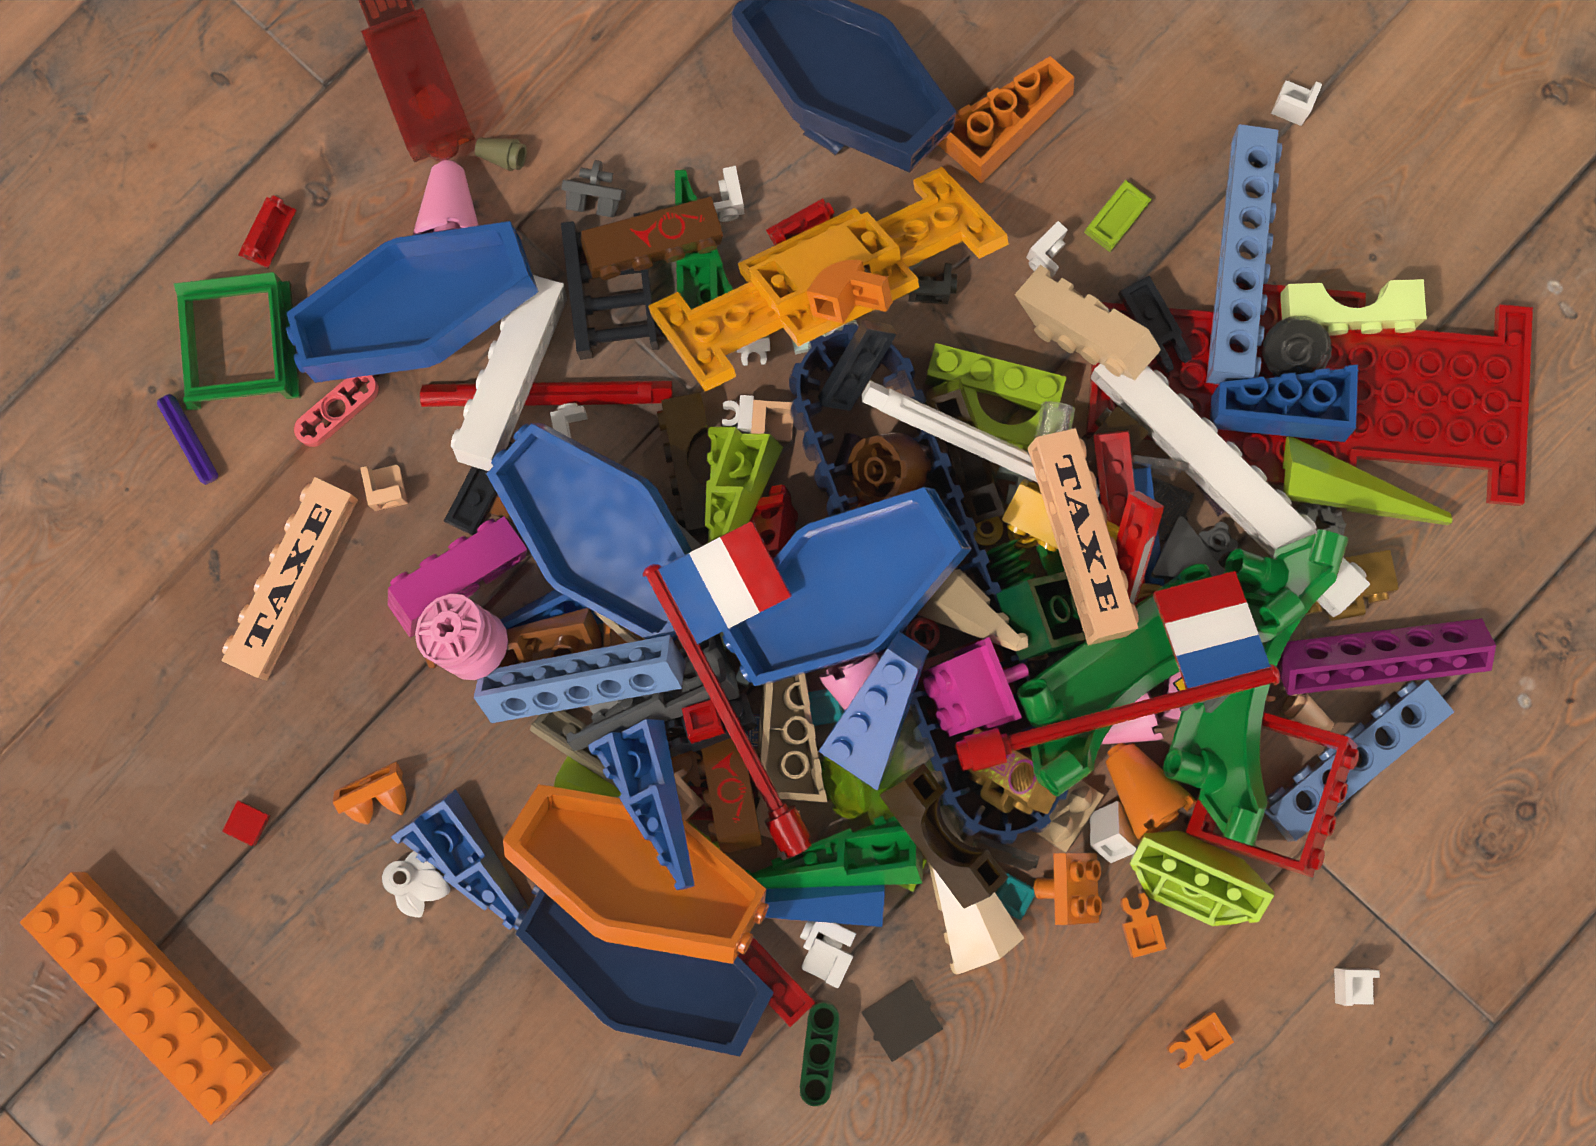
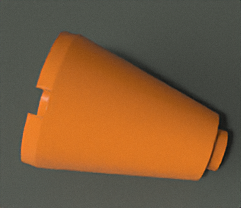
[1105,743,1196,841]

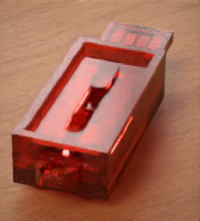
[359,0,476,163]

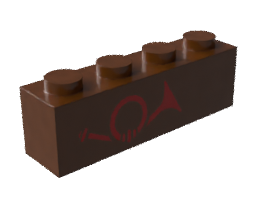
[581,197,723,280]
[697,738,763,853]

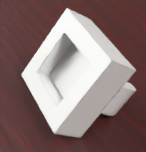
[737,335,770,366]
[722,395,754,434]

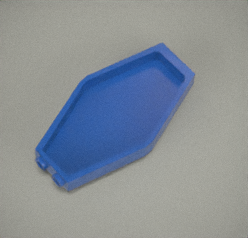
[286,221,539,383]
[486,423,692,641]
[722,487,971,686]

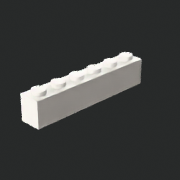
[451,275,567,471]

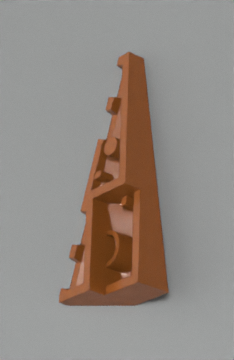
[425,608,603,668]

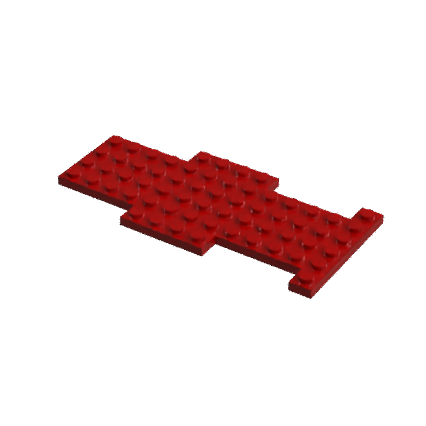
[1086,282,1533,506]

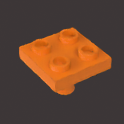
[1034,853,1102,925]

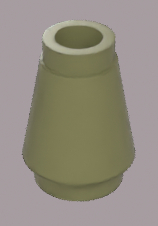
[475,137,527,171]

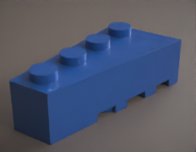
[1210,364,1358,442]

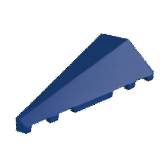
[588,719,695,890]
[391,789,529,930]

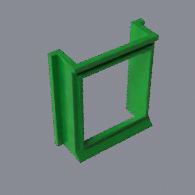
[173,272,300,411]

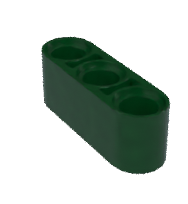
[800,1000,840,1107]

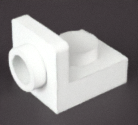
[714,166,744,222]
[1026,221,1068,277]
[800,921,856,951]

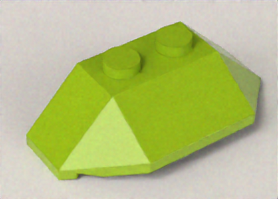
[1130,831,1275,926]

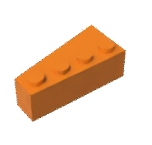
[938,56,1074,183]

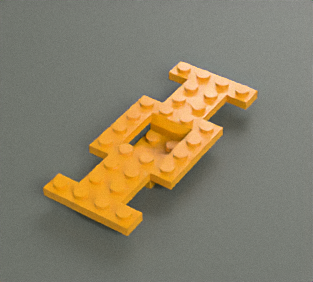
[648,166,1009,392]

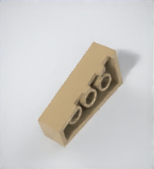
[1015,265,1161,381]
[754,673,827,802]

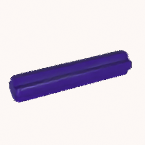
[157,394,218,485]

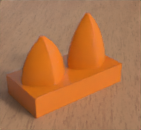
[333,761,407,825]

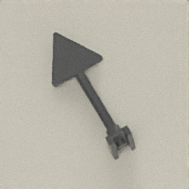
[1151,516,1230,713]

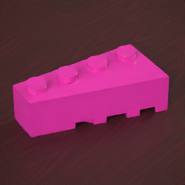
[388,516,527,638]

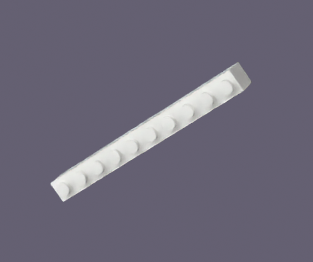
[1090,364,1370,618]

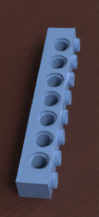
[1206,124,1282,384]

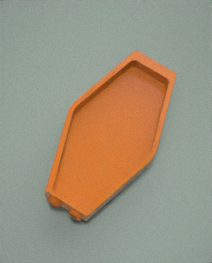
[503,784,769,964]

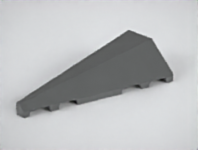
[566,634,740,751]

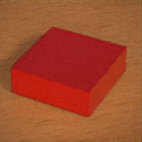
[681,699,725,744]
[222,800,271,847]

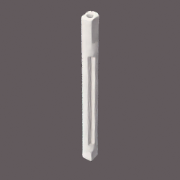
[862,381,1100,498]

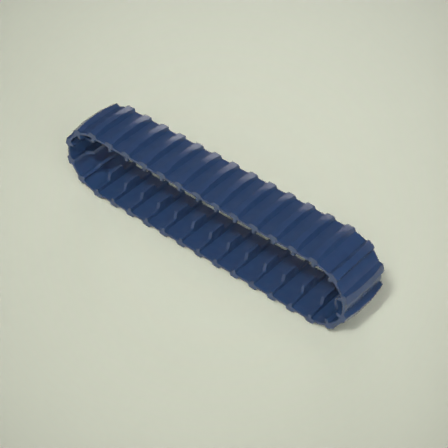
[789,324,1069,844]

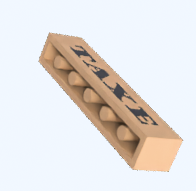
[1027,428,1139,646]
[221,477,358,681]

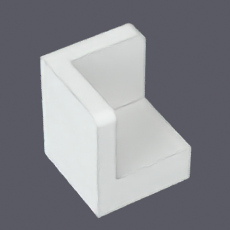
[1271,80,1322,126]
[1090,801,1139,863]
[802,937,853,988]
[1334,968,1380,1006]

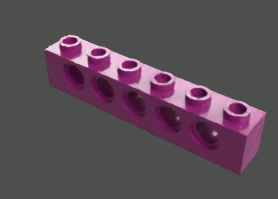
[1277,618,1496,695]

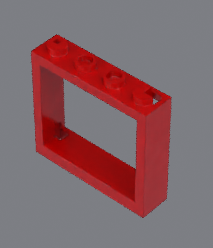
[1186,712,1359,878]

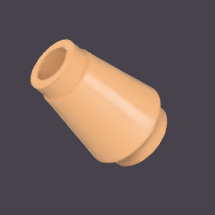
[1281,693,1334,731]

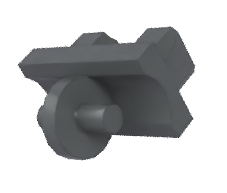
[561,160,626,217]

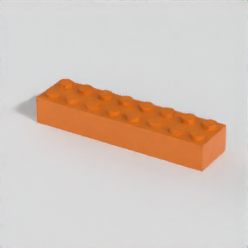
[19,872,273,1125]

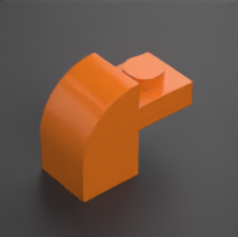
[807,260,893,323]

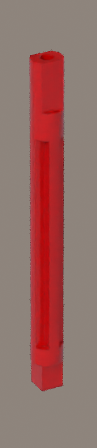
[420,381,673,407]

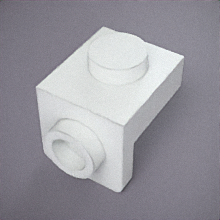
[550,403,588,438]

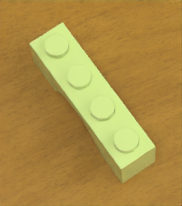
[1280,279,1427,335]

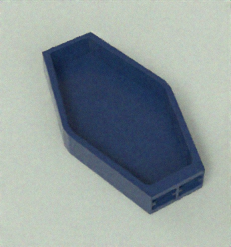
[732,0,956,173]
[514,884,774,1057]

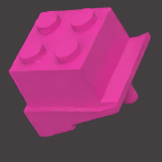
[922,637,1029,737]

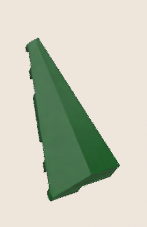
[675,170,733,310]
[745,815,923,889]

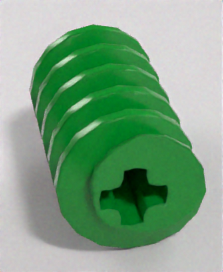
[986,538,1036,591]

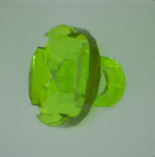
[820,756,884,819]

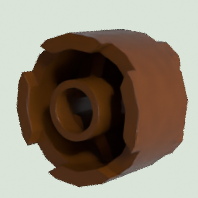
[848,433,931,504]

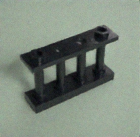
[561,212,664,360]

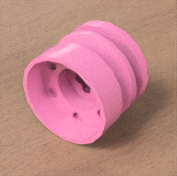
[415,594,508,680]

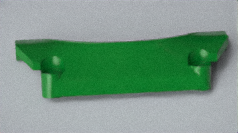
[1163,529,1349,846]
[1017,563,1305,797]

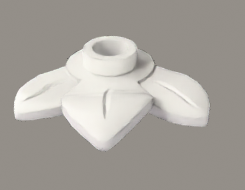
[382,851,451,917]

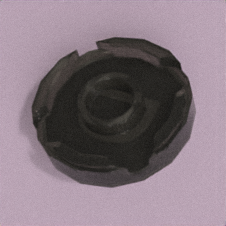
[1262,316,1332,377]

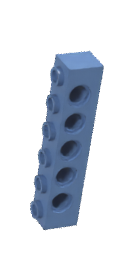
[474,635,685,723]
[1265,679,1454,842]

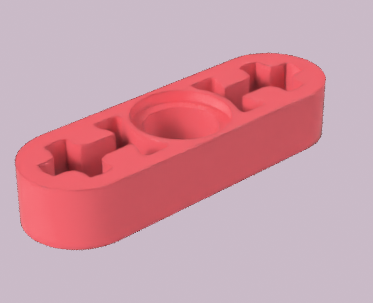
[294,375,379,447]

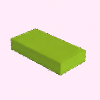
[1084,180,1152,252]

